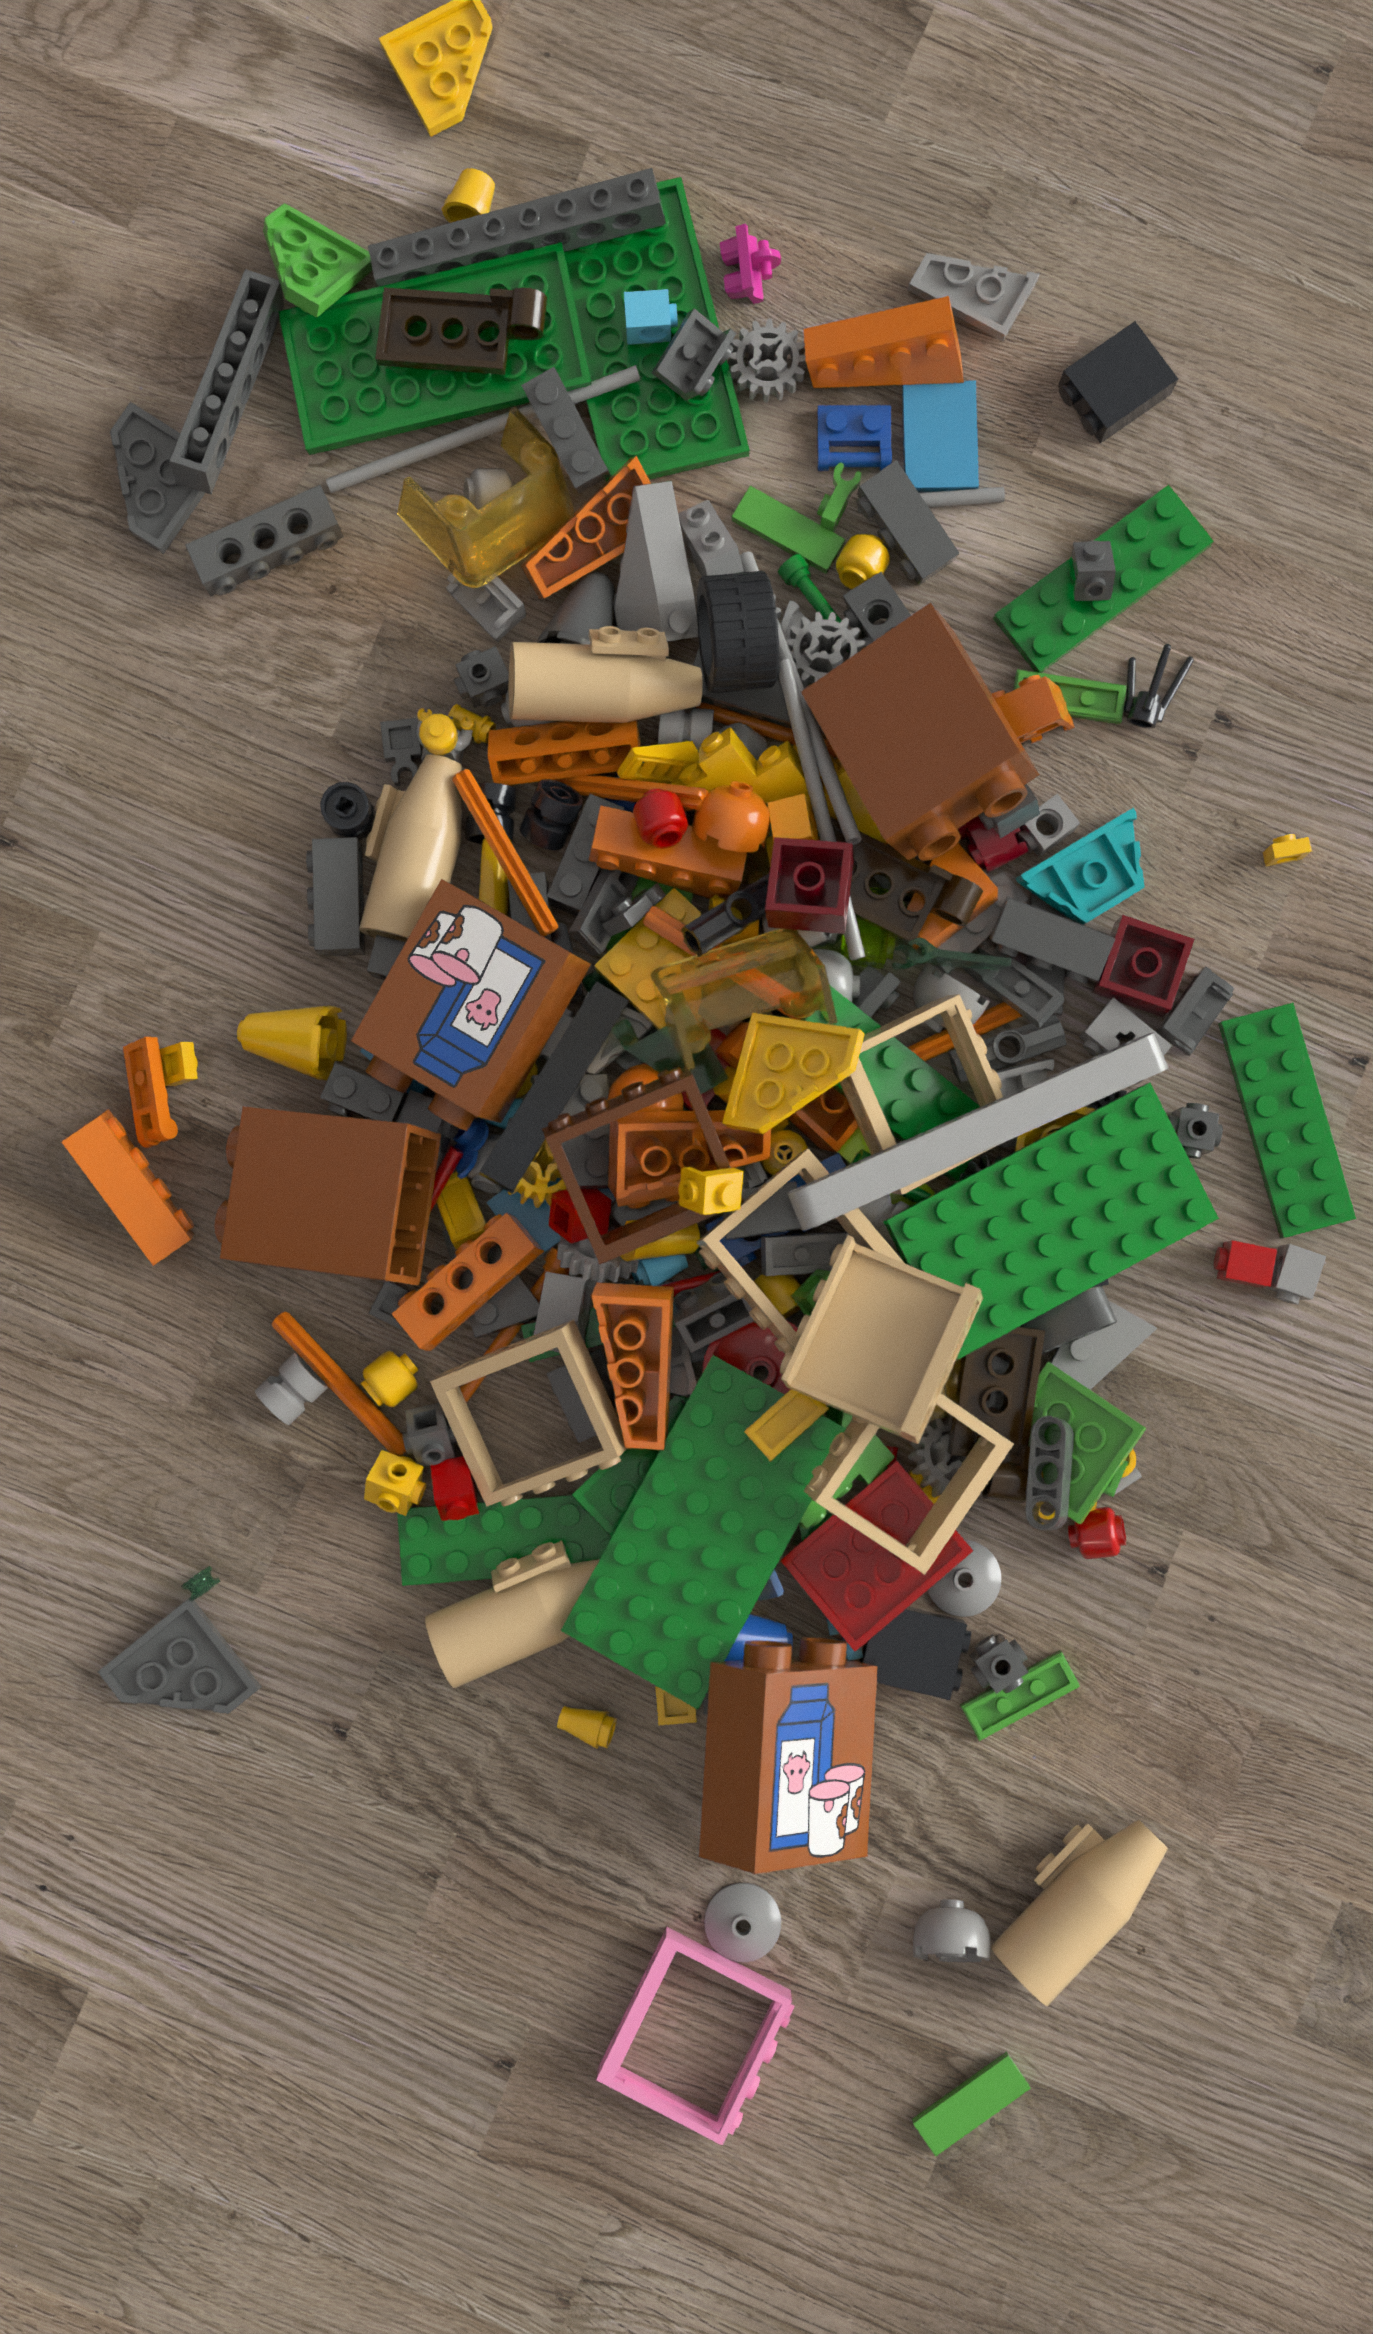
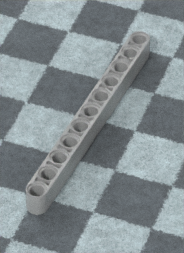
[787,1032,1169,1230]

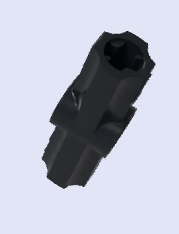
[681,873,770,957]

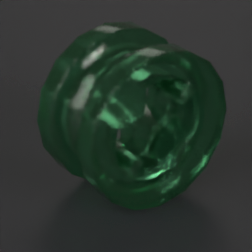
[181,1566,221,1602]

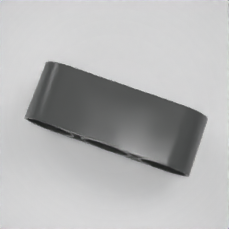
[1020,1286,1117,1354]
[1025,1416,1074,1531]

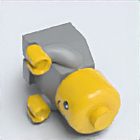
[416,708,475,764]

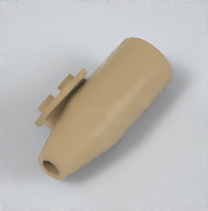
[508,626,702,723]
[359,754,462,942]
[425,1541,600,1688]
[991,1820,1168,2006]

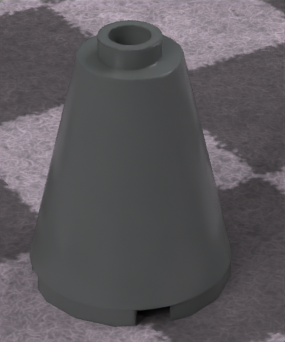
[537,572,615,645]

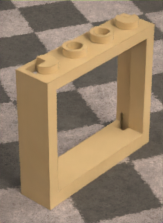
[840,994,1003,1195]
[697,1148,905,1355]
[430,1319,627,1506]
[804,1394,1014,1574]

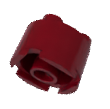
[957,816,1028,873]

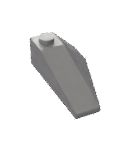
[613,481,698,642]

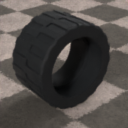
[697,571,779,693]

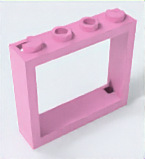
[596,1927,795,2145]

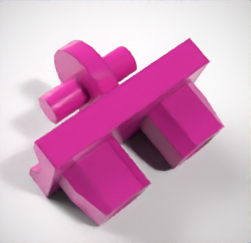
[720,223,781,304]

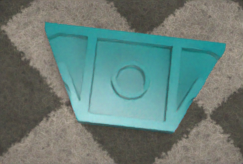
[1015,807,1145,925]

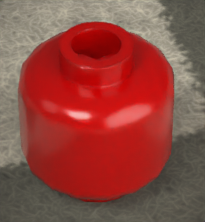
[633,789,688,849]
[1068,1507,1126,1560]

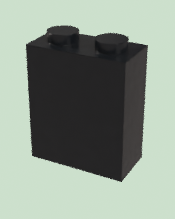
[1058,321,1178,444]
[860,1607,971,1700]

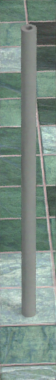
[326,365,640,493]
[740,552,862,845]

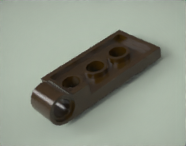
[375,287,547,375]
[818,817,983,945]
[947,1326,1045,1504]

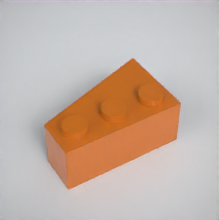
[992,675,1075,744]

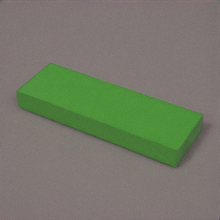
[732,486,845,574]
[1013,669,1127,724]
[960,1650,1080,1741]
[912,2051,1031,2157]

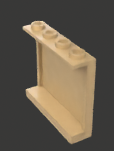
[780,1235,983,1444]

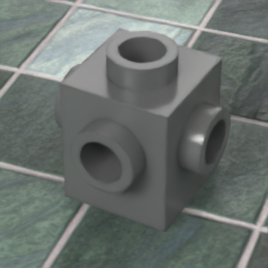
[453,646,509,708]
[1168,1103,1223,1159]
[403,1403,457,1467]
[969,1634,1028,1694]

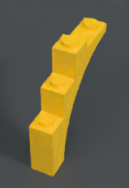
[665,727,888,844]

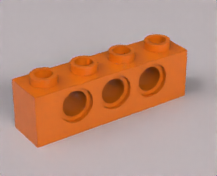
[488,720,641,785]
[392,1212,544,1351]

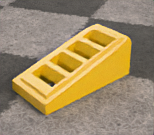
[617,741,699,784]

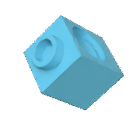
[624,289,678,345]

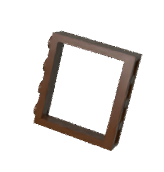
[542,1067,745,1264]

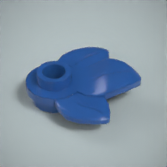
[453,1118,489,1179]

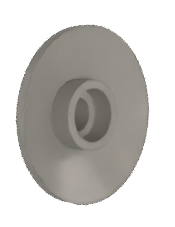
[927,1540,1001,1617]
[704,1883,781,1962]

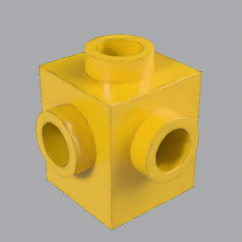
[364,1450,427,1516]

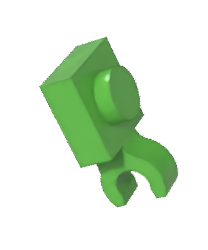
[817,462,861,532]

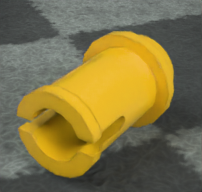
[448,704,496,744]

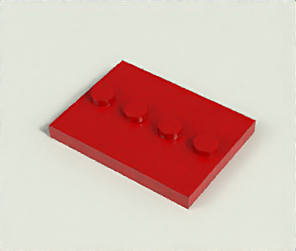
[780,1461,974,1652]

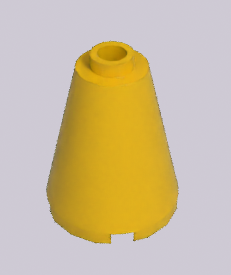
[237,1005,347,1081]

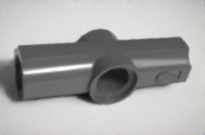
[948,1015,1067,1083]

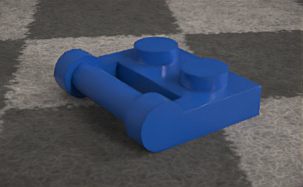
[817,405,892,471]

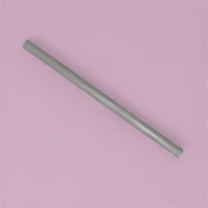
[778,659,866,961]

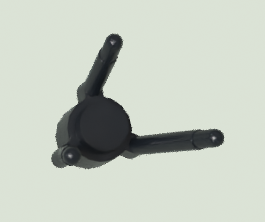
[1123,644,1194,728]

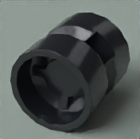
[519,779,583,850]
[320,782,376,840]
[465,782,516,844]

